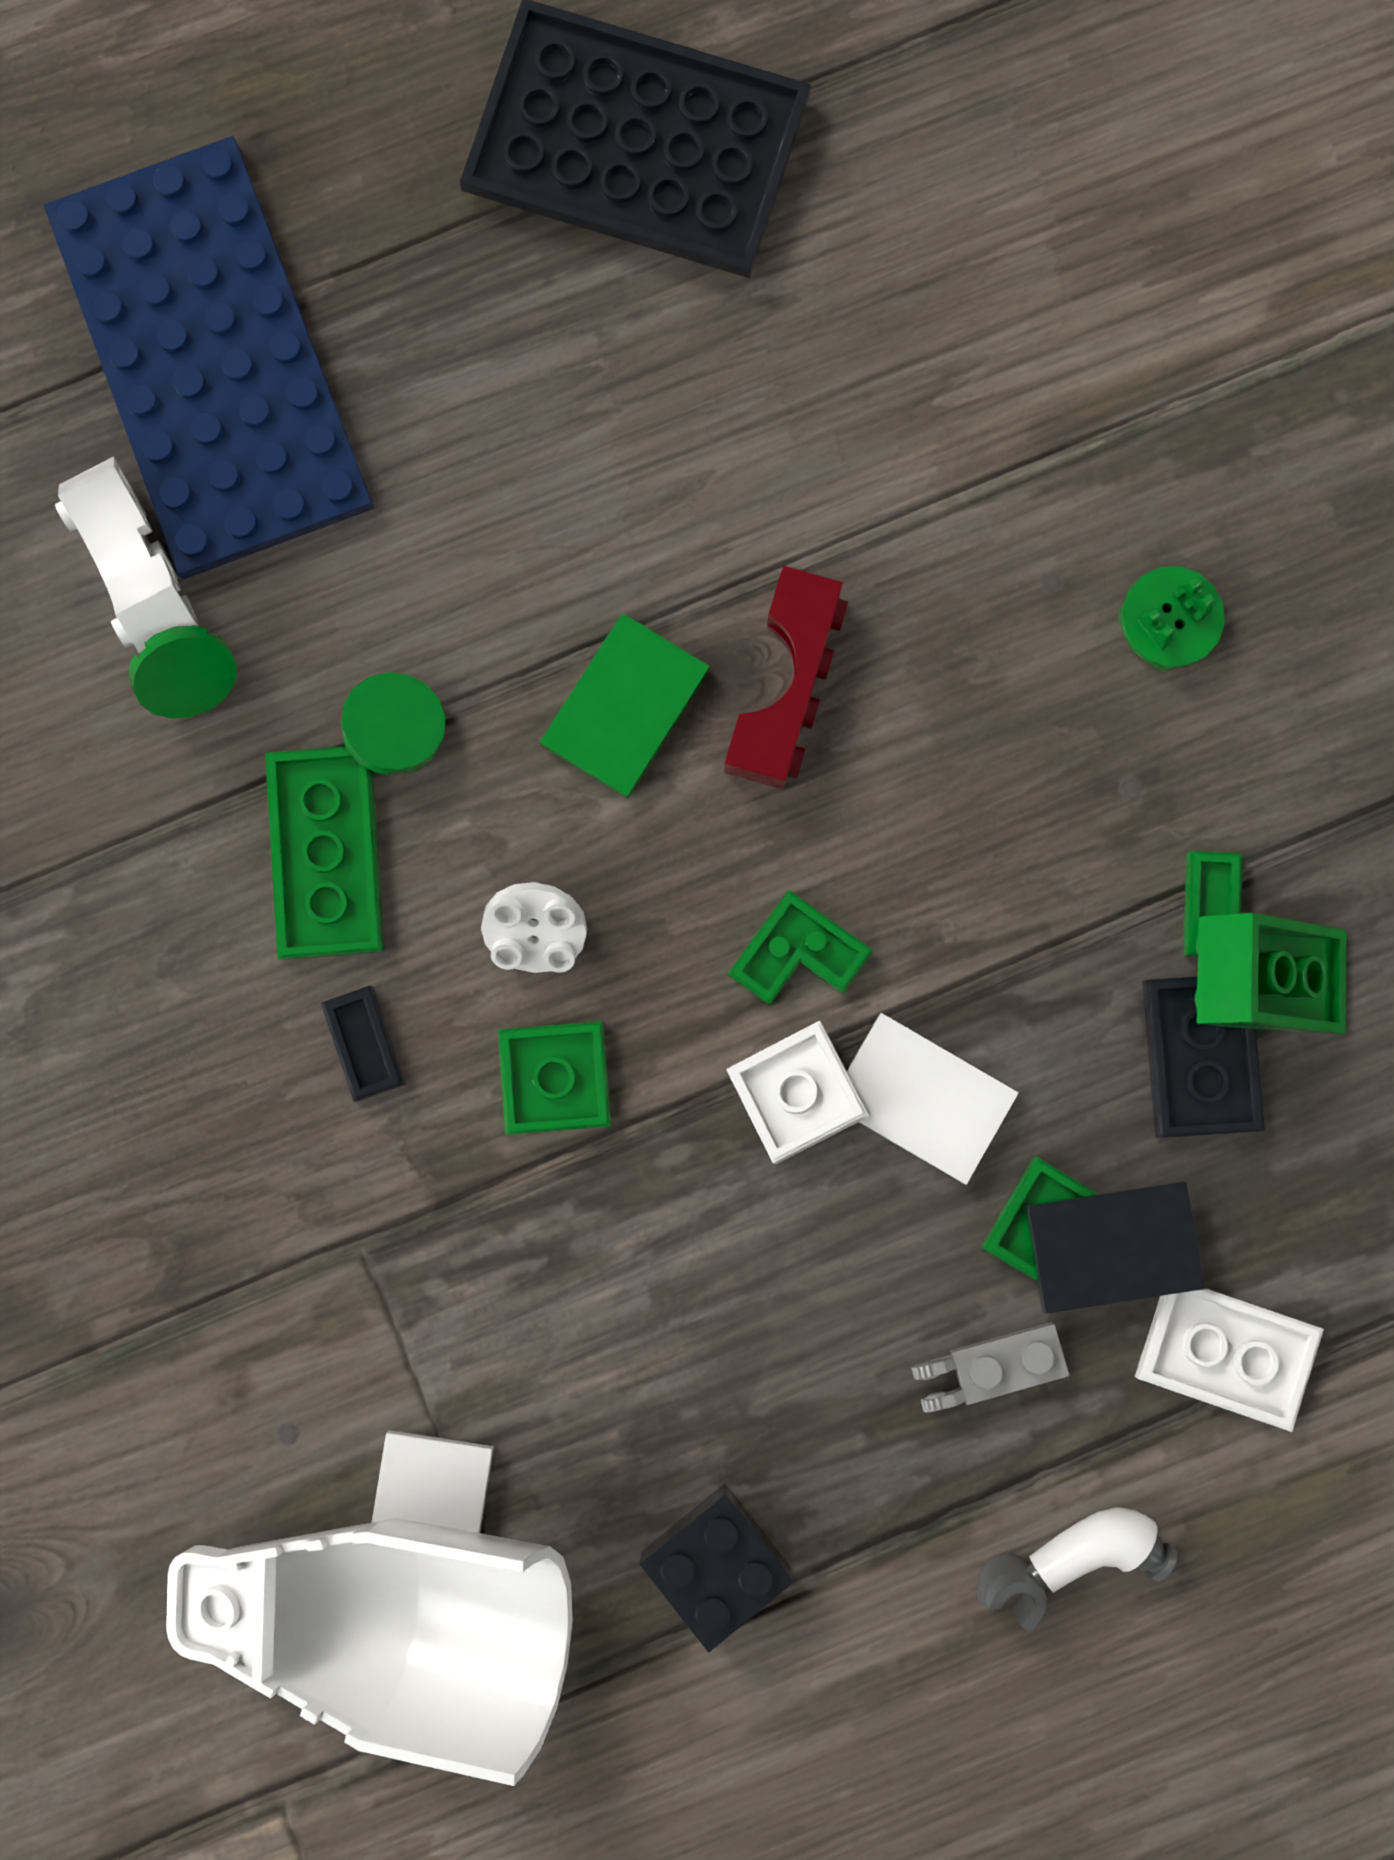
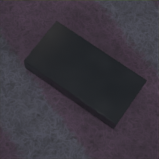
[321,985,406,1102]

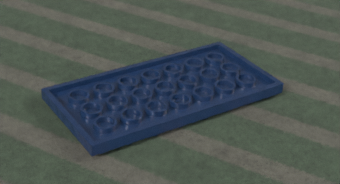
[43,135,375,580]

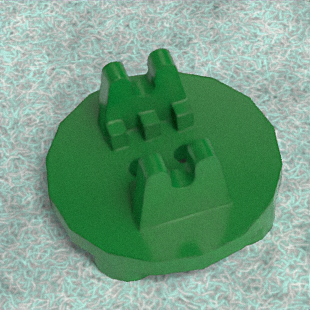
[1118,566,1225,671]

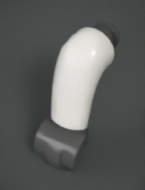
[976,1507,1178,1633]

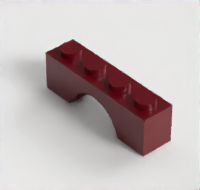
[724,565,849,790]

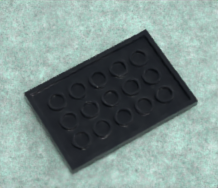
[460,0,811,279]

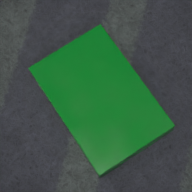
[539,613,710,799]

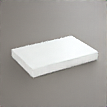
[847,1013,1018,1185]
[1135,1288,1324,1432]

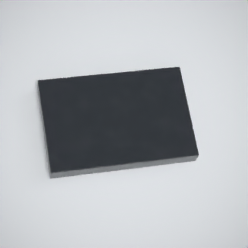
[1142,976,1265,1138]
[1025,1181,1205,1314]

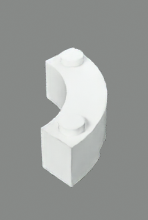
[55,456,199,654]

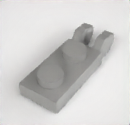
[911,1322,1070,1413]

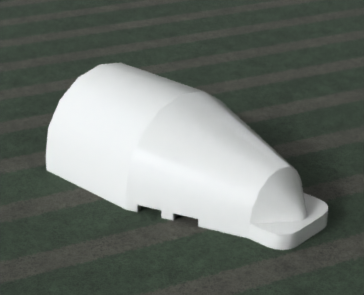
[166,1518,573,1786]

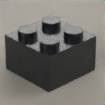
[639,1483,794,1653]

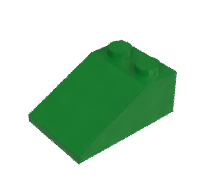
[1195,913,1347,1034]

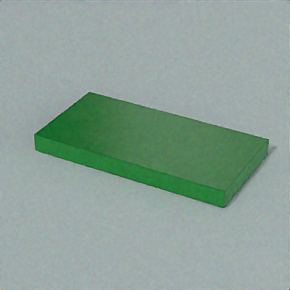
[265,746,384,960]

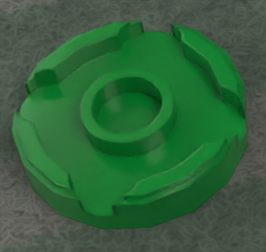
[129,625,237,719]
[341,672,446,775]

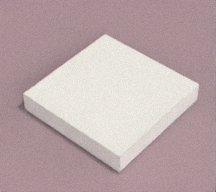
[726,1021,869,1165]
[372,1430,494,1533]

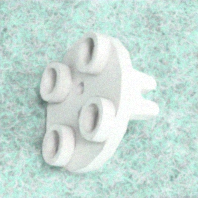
[481,882,587,973]

